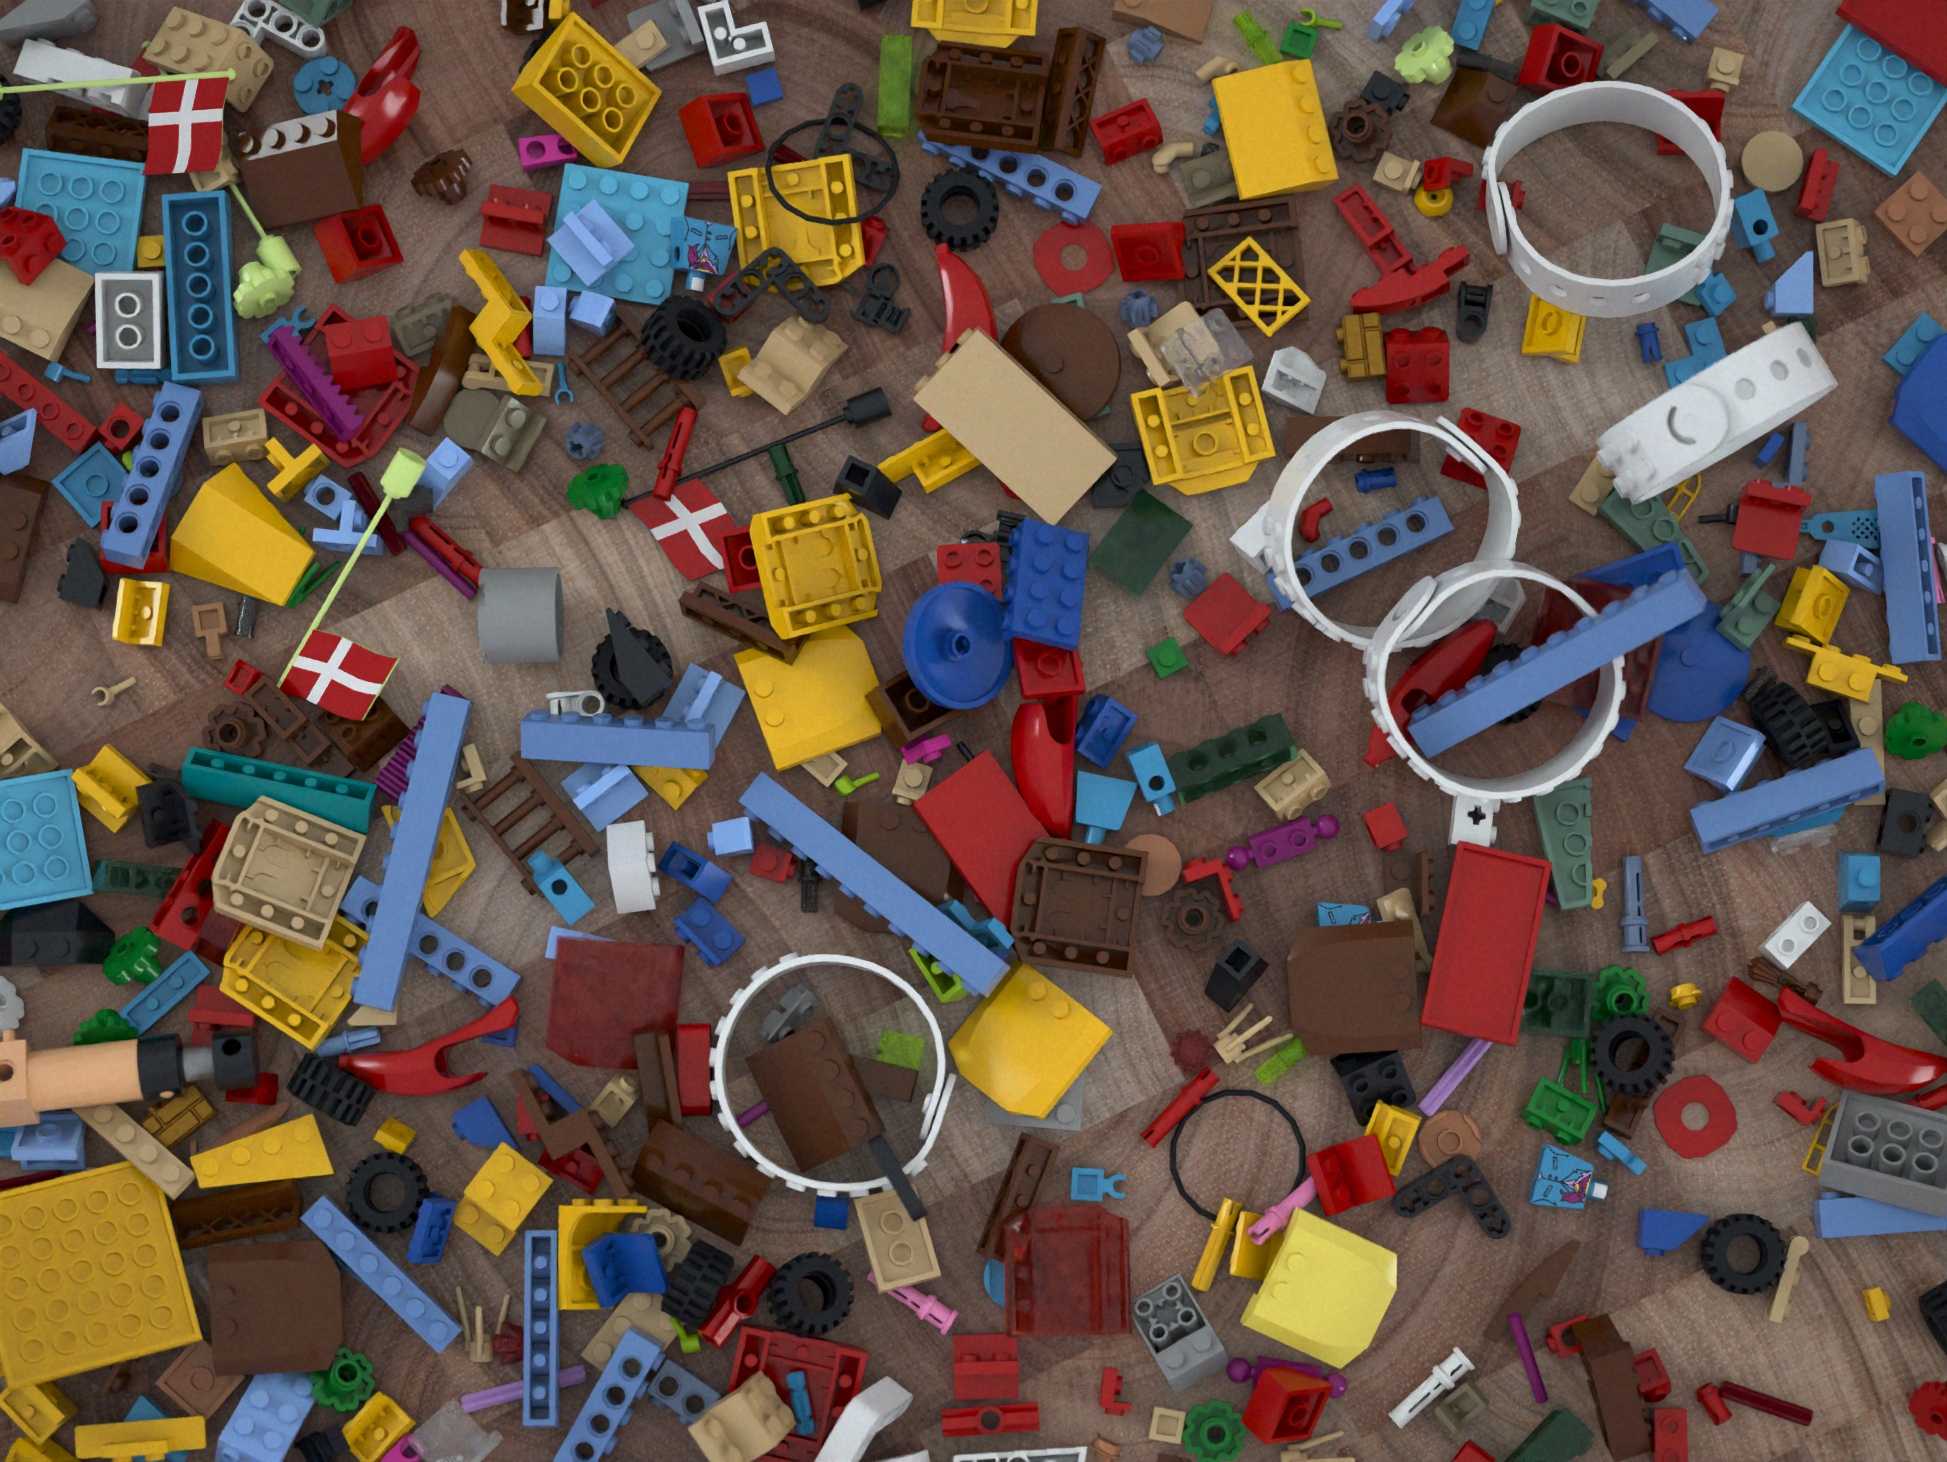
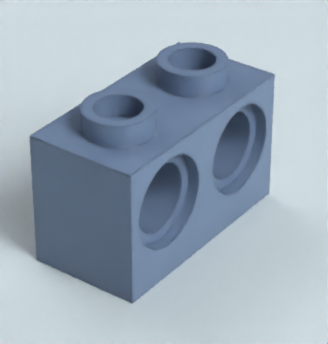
[646,1357,722,1427]

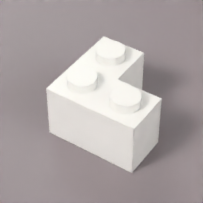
[697,0,775,76]
[606,820,661,914]

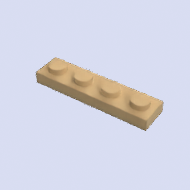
[1848,679,1886,806]

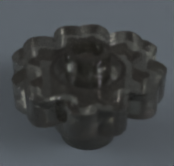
[389,485,433,533]

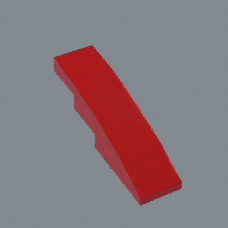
[1332,182,1417,277]

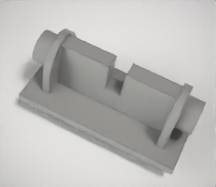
[758,983,819,1044]

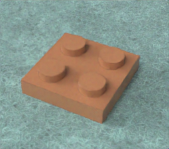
[1871,170,1947,259]
[155,1336,248,1423]

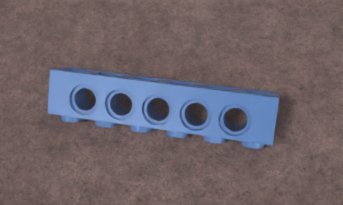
[917,130,1102,225]
[100,381,204,570]
[1265,495,1454,613]
[339,875,524,1010]
[523,1230,561,1429]
[552,1324,666,1462]

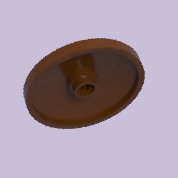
[1000,303,1121,424]

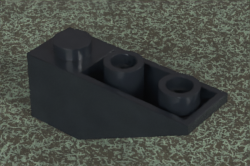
[606,607,673,708]

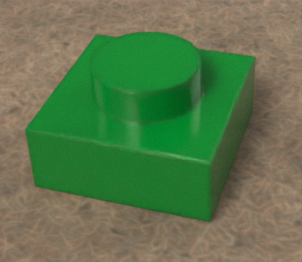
[1279,21,1319,60]
[1145,637,1189,680]

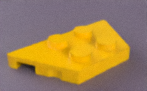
[381,805,478,919]

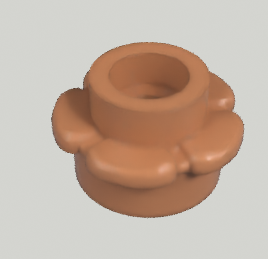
[1090,1436,1121,1462]

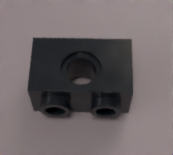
[1874,787,1933,860]

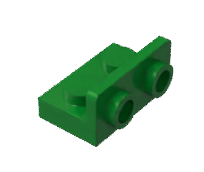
[1519,1076,1599,1146]

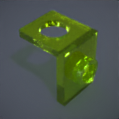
[876,1029,925,1070]

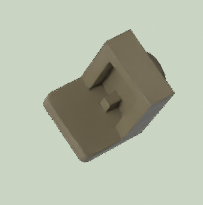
[1434,1378,1490,1435]

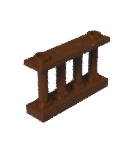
[566,304,707,452]
[460,750,602,898]

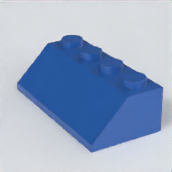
[1852,874,1947,982]

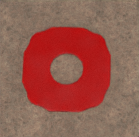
[1033,219,1114,297]
[1653,1075,1738,1159]

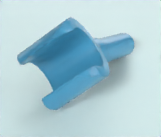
[44,362,91,384]
[555,363,575,406]

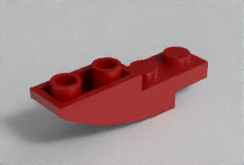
[1349,244,1470,315]

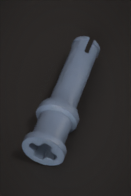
[1620,856,1650,954]

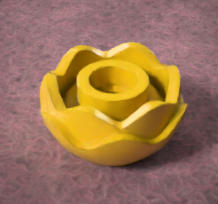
[1414,181,1453,217]

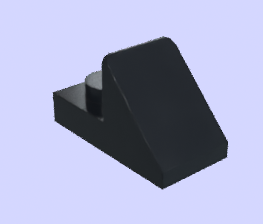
[1810,699,1861,754]

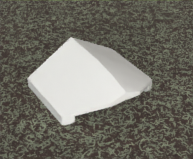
[1261,346,1327,415]
[1469,577,1527,635]

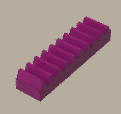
[266,325,365,444]
[372,684,474,805]

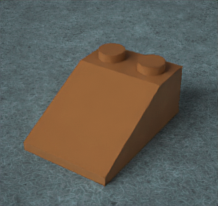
[1112,0,1214,44]

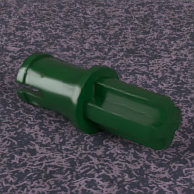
[767,444,806,506]

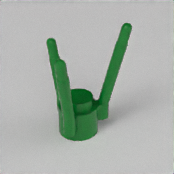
[285,527,341,609]
[1556,1038,1607,1114]

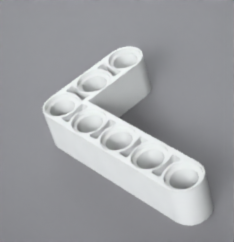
[230,0,328,61]
[814,1376,914,1462]

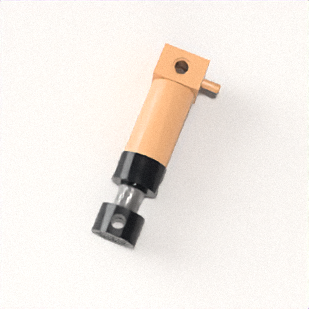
[0,1026,260,1128]

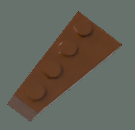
[1285,416,1420,464]
[1571,1313,1653,1462]

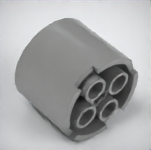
[477,567,564,664]

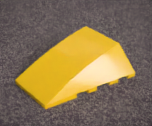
[169,462,316,607]

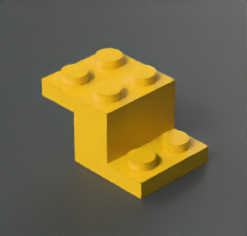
[452,1141,555,1257]

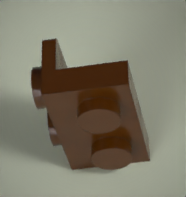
[499,0,550,36]

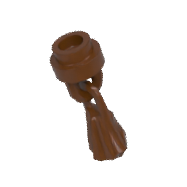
[1747,956,1823,1006]

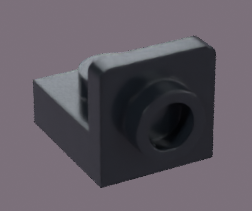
[1359,70,1410,118]

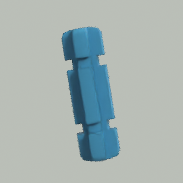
[115,367,174,385]
[787,1371,815,1435]

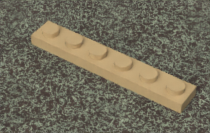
[69,1103,196,1201]

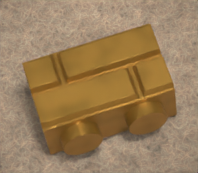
[1335,312,1386,383]
[141,1082,219,1152]

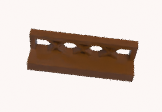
[1037,27,1106,158]
[44,106,149,163]
[678,581,810,666]
[632,1028,684,1134]
[976,1132,1060,1267]
[171,1178,304,1251]

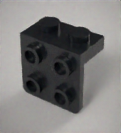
[135,777,203,856]
[1329,1050,1416,1126]

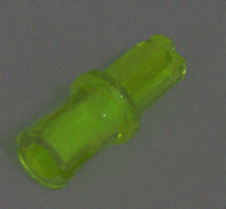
[1233,9,1282,66]
[1254,1036,1308,1086]

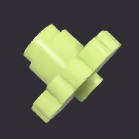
[1395,26,1454,84]
[233,261,295,319]

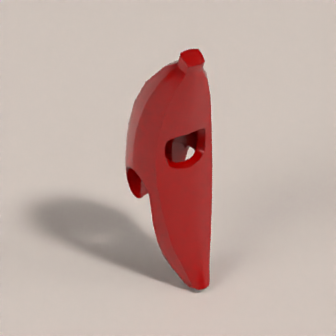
[341,26,421,168]
[921,243,998,433]
[1363,618,1498,769]
[1011,661,1083,840]
[1777,986,1947,1095]
[338,994,520,1098]

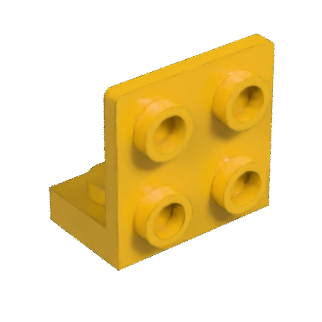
[1230,1211,1289,1281]

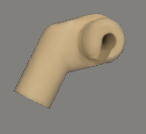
[1194,56,1242,85]
[1152,142,1193,174]

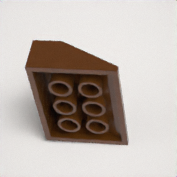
[238,109,363,231]
[745,1016,887,1173]
[631,1119,774,1247]

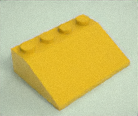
[511,11,662,169]
[1212,59,1339,200]

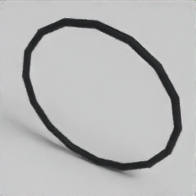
[765,118,900,226]
[1170,1089,1305,1225]

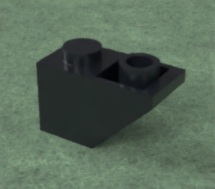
[832,455,903,520]
[57,537,110,612]
[1204,938,1269,1013]

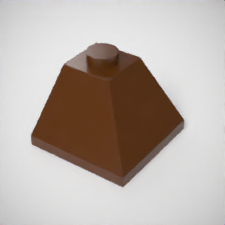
[1430,67,1518,150]

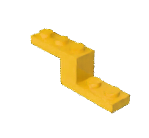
[458,249,544,396]

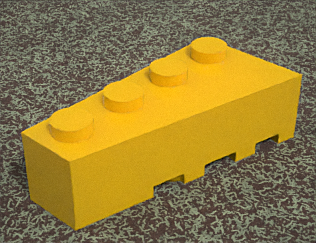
[189,1113,335,1190]

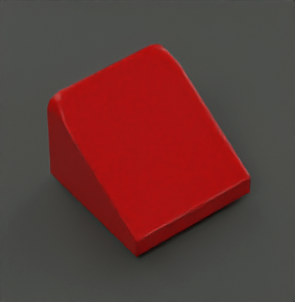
[222,659,271,699]

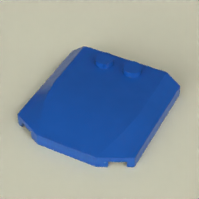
[1888,334,1947,475]

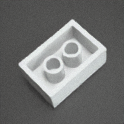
[95,271,166,369]

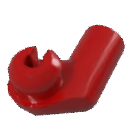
[1299,497,1333,543]

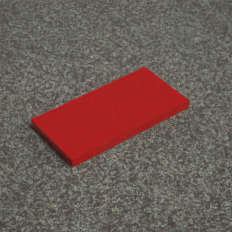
[1835,0,1947,88]
[911,749,1050,955]
[1419,840,1552,1047]

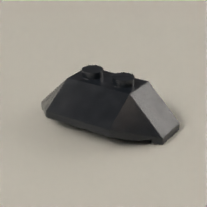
[0,901,115,967]

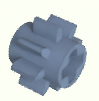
[1126,25,1165,65]
[1119,289,1158,328]
[564,421,605,461]
[1168,556,1208,597]

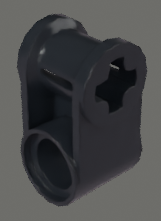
[1455,281,1493,344]

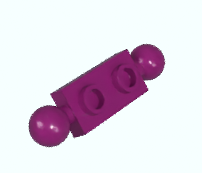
[1225,814,1340,871]
[1226,1356,1347,1399]

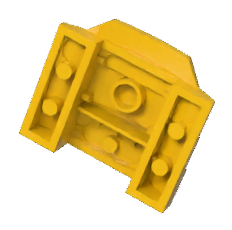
[911,0,1038,48]
[1129,365,1276,496]

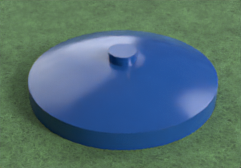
[902,581,1014,710]
[1623,600,1750,723]

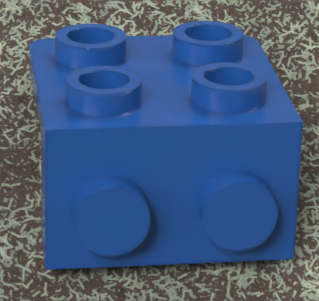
[581,1232,670,1308]

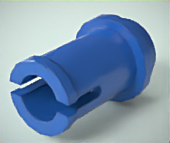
[1634,322,1663,363]
[1355,467,1397,494]

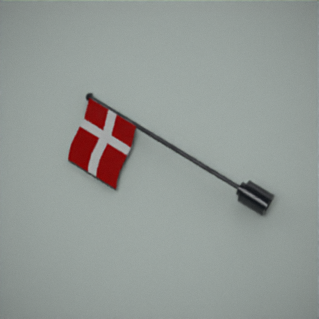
[620,386,892,581]

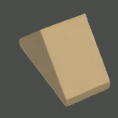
[347,988,401,1027]

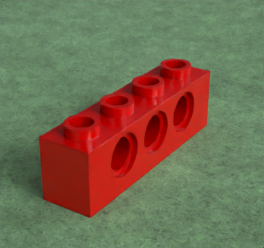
[0,351,103,456]
[148,818,231,951]
[1648,1407,1688,1462]

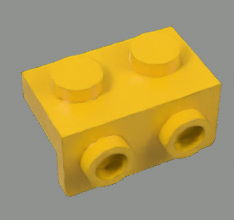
[112,578,170,647]
[630,765,709,810]
[342,1391,416,1462]

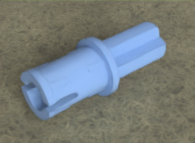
[317,1026,381,1058]

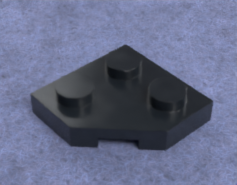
[1092,442,1151,509]

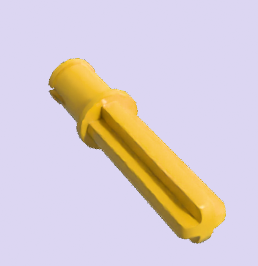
[1191,1197,1243,1292]

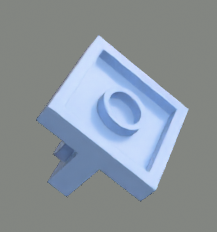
[547,199,636,288]
[312,499,386,556]
[662,663,747,749]
[1683,715,1767,796]
[560,762,649,834]
[11,1111,88,1170]

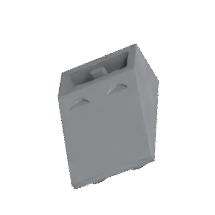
[1124,1273,1230,1395]

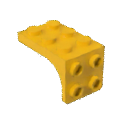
[557,1199,648,1310]

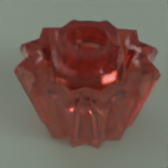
[1169,1028,1214,1073]
[494,1321,524,1367]

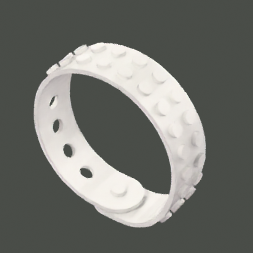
[1481,81,1734,318]
[1596,322,1838,505]
[1262,410,1521,652]
[1362,560,1626,803]
[709,952,957,1197]

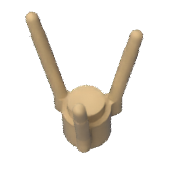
[1213,1003,1294,1065]
[455,1286,511,1362]
[1280,1430,1355,1462]

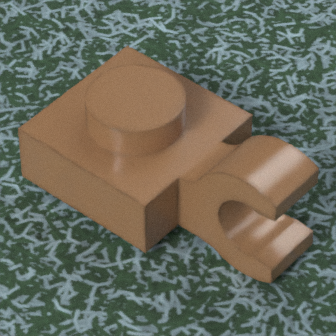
[191,601,229,661]

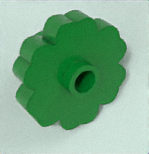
[566,463,629,520]
[1883,702,1947,760]
[102,926,162,986]
[1584,964,1651,1027]
[73,1009,139,1046]
[308,1347,375,1414]
[1182,1399,1247,1462]

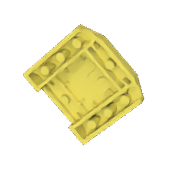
[1240,1206,1397,1369]

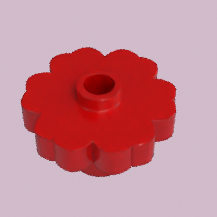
[1908,1381,1947,1441]

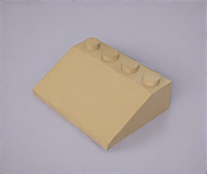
[0,258,95,363]

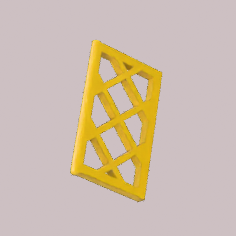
[1207,236,1311,337]

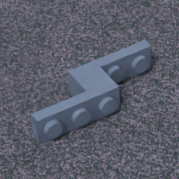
[1738,421,1811,578]

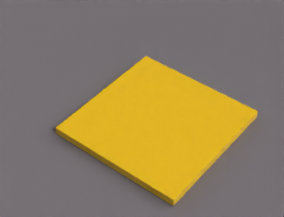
[0,1161,202,1391]

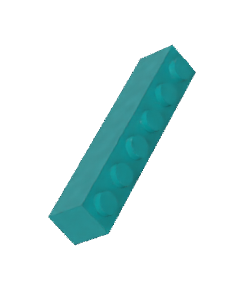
[182,746,377,833]

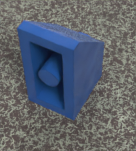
[657,841,733,904]
[452,1095,521,1152]
[1636,1209,1708,1256]

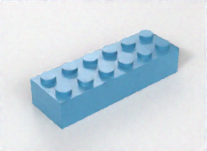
[162,190,242,387]

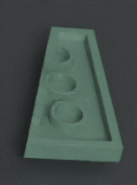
[1597,489,1710,586]
[1530,777,1592,913]

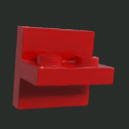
[479,184,553,258]
[1110,221,1186,282]
[1011,637,1086,710]
[188,984,260,1047]
[953,1333,1019,1400]

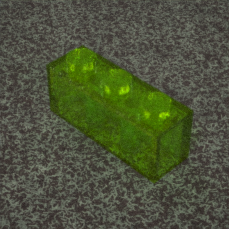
[877,34,913,136]

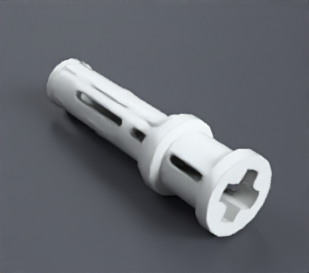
[1388,1346,1476,1429]

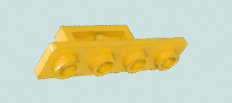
[877,427,982,494]
[1781,634,1909,703]
[75,1416,207,1462]

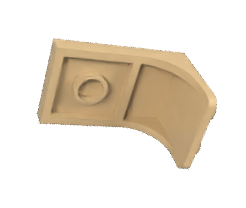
[142,6,274,112]

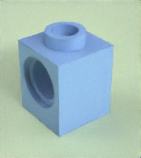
[304,474,356,525]

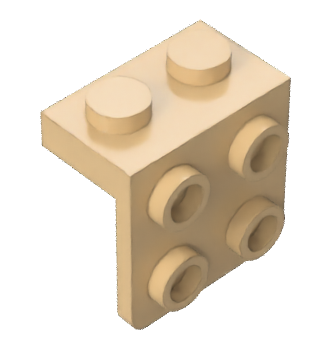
[1127,301,1219,387]

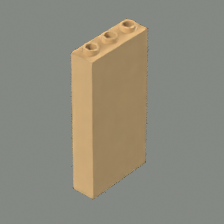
[913,325,1117,526]

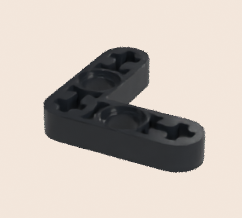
[813,83,900,193]
[713,247,831,325]
[867,1133,928,1223]
[1393,1154,1511,1239]

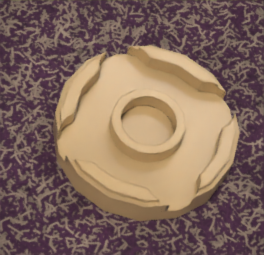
[1739,131,1804,194]

